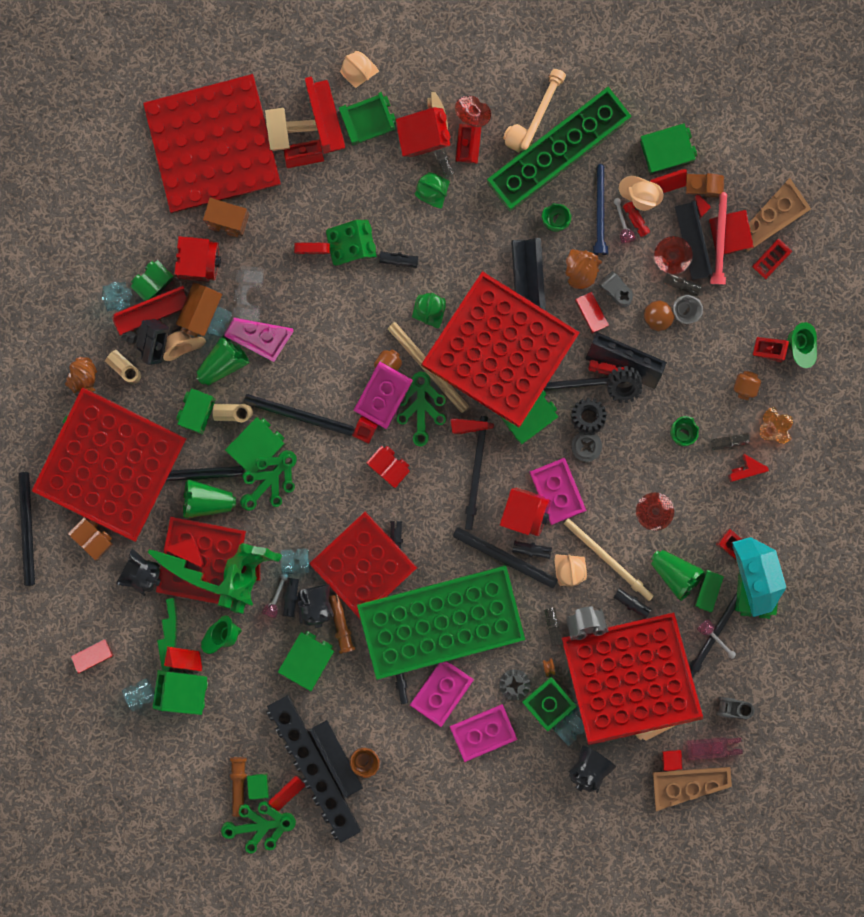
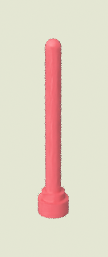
[710,192,727,285]

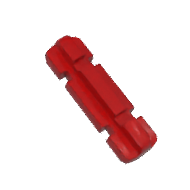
[623,201,650,237]
[588,360,624,375]

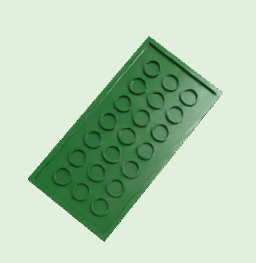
[357,565,525,680]

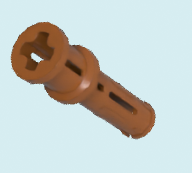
[329,595,356,654]
[230,757,247,817]

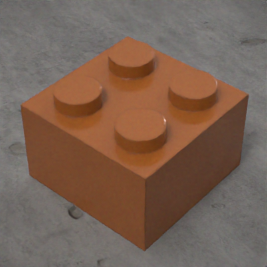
[203,198,249,238]

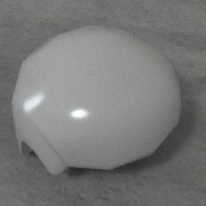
[672,295,703,324]

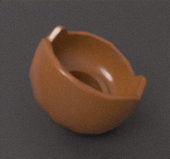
[644,300,674,331]
[350,747,380,778]

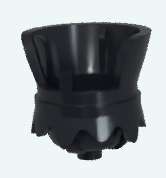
[116,548,161,596]
[298,584,334,628]
[568,745,616,793]

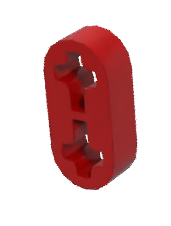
[294,243,330,254]

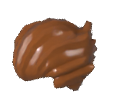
[565,249,602,289]
[65,357,97,394]

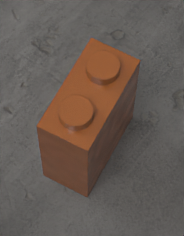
[176,282,222,337]

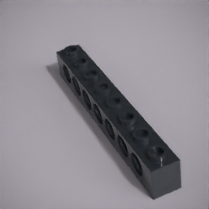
[266,695,362,843]

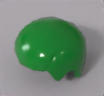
[541,203,572,232]
[670,416,699,447]

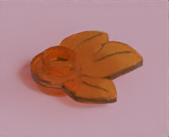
[759,407,793,444]

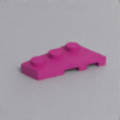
[224,318,294,362]

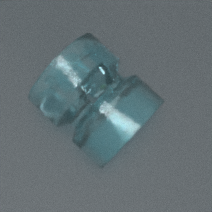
[207,306,233,337]
[281,548,310,574]
[122,678,155,712]
[552,710,585,746]

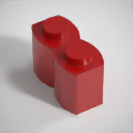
[366,446,410,488]

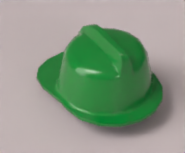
[414,172,450,209]
[412,293,446,329]
[787,322,817,368]
[201,615,242,654]

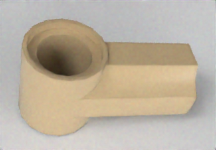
[105,349,141,384]
[213,403,253,422]

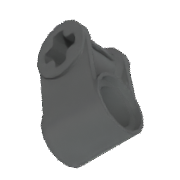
[598,271,633,307]
[716,696,755,719]

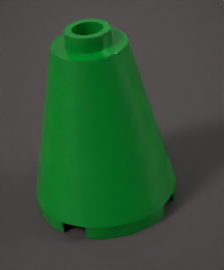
[196,334,249,386]
[183,480,236,518]
[651,550,705,601]

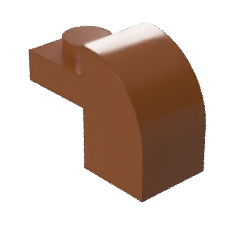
[686,173,724,198]

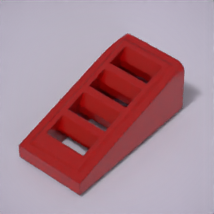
[752,238,792,279]
[451,418,494,434]

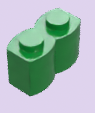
[131,260,175,301]

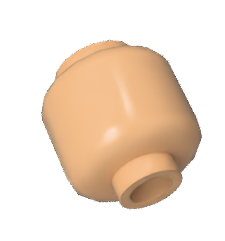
[503,124,533,153]

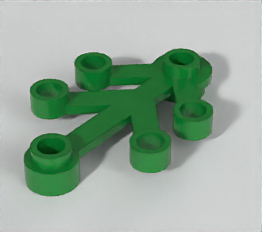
[397,371,447,447]
[240,450,297,511]
[221,801,296,854]

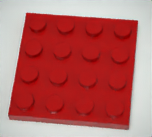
[309,511,418,620]
[156,517,246,607]

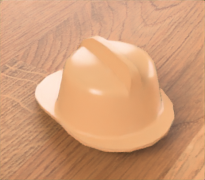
[340,51,379,88]
[619,176,664,211]
[163,331,206,361]
[555,554,587,586]

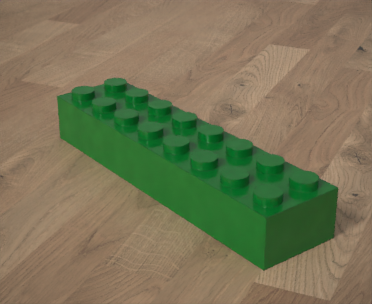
[487,86,632,212]

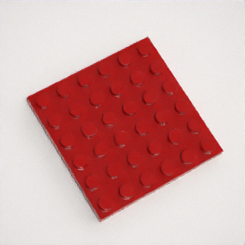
[143,74,281,213]
[421,271,580,427]
[32,387,187,542]
[562,613,703,745]

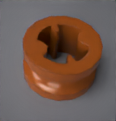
[542,658,556,677]

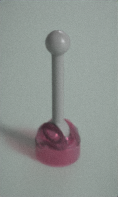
[614,198,636,244]
[262,573,288,619]
[697,619,736,659]

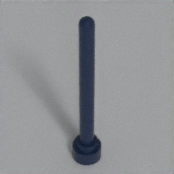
[593,164,608,255]

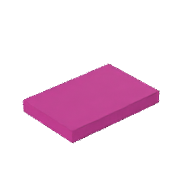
[353,362,413,429]
[529,458,587,525]
[410,661,474,727]
[449,704,518,762]

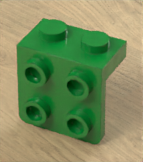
[326,220,377,266]

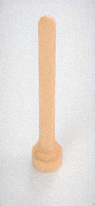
[521,69,566,150]

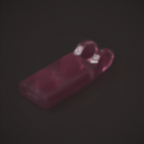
[687,737,743,760]

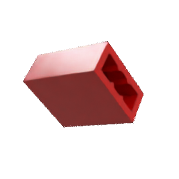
[395,107,451,157]

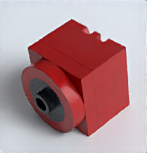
[174,236,221,282]
[499,487,551,537]

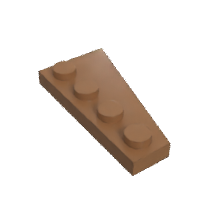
[746,178,811,252]
[653,767,732,811]

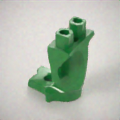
[215,543,282,614]

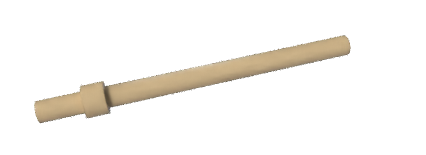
[564,518,654,601]

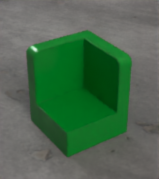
[247,773,269,799]

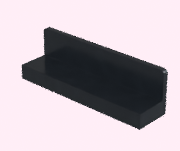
[674,200,712,281]
[511,238,546,311]
[585,332,667,389]
[309,720,363,799]

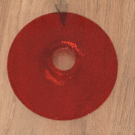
[455,96,491,127]
[654,236,693,274]
[636,492,674,531]

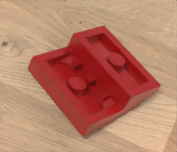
[709,210,754,255]

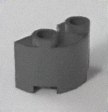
[566,606,609,640]

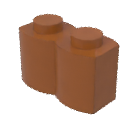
[68,517,113,561]

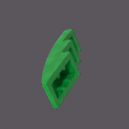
[148,549,219,593]
[157,598,177,671]

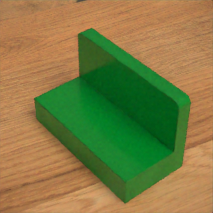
[693,570,724,613]

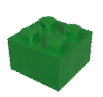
[176,388,216,435]
[522,676,577,732]

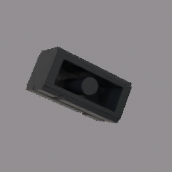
[135,319,169,365]

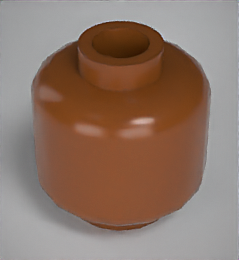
[374,349,402,371]
[733,371,761,400]

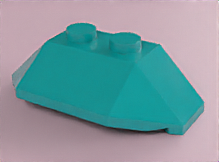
[732,537,787,617]

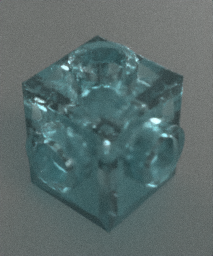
[102,282,132,311]

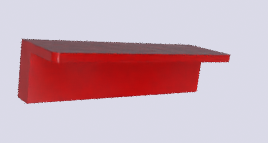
[305,76,345,154]
[112,286,187,336]

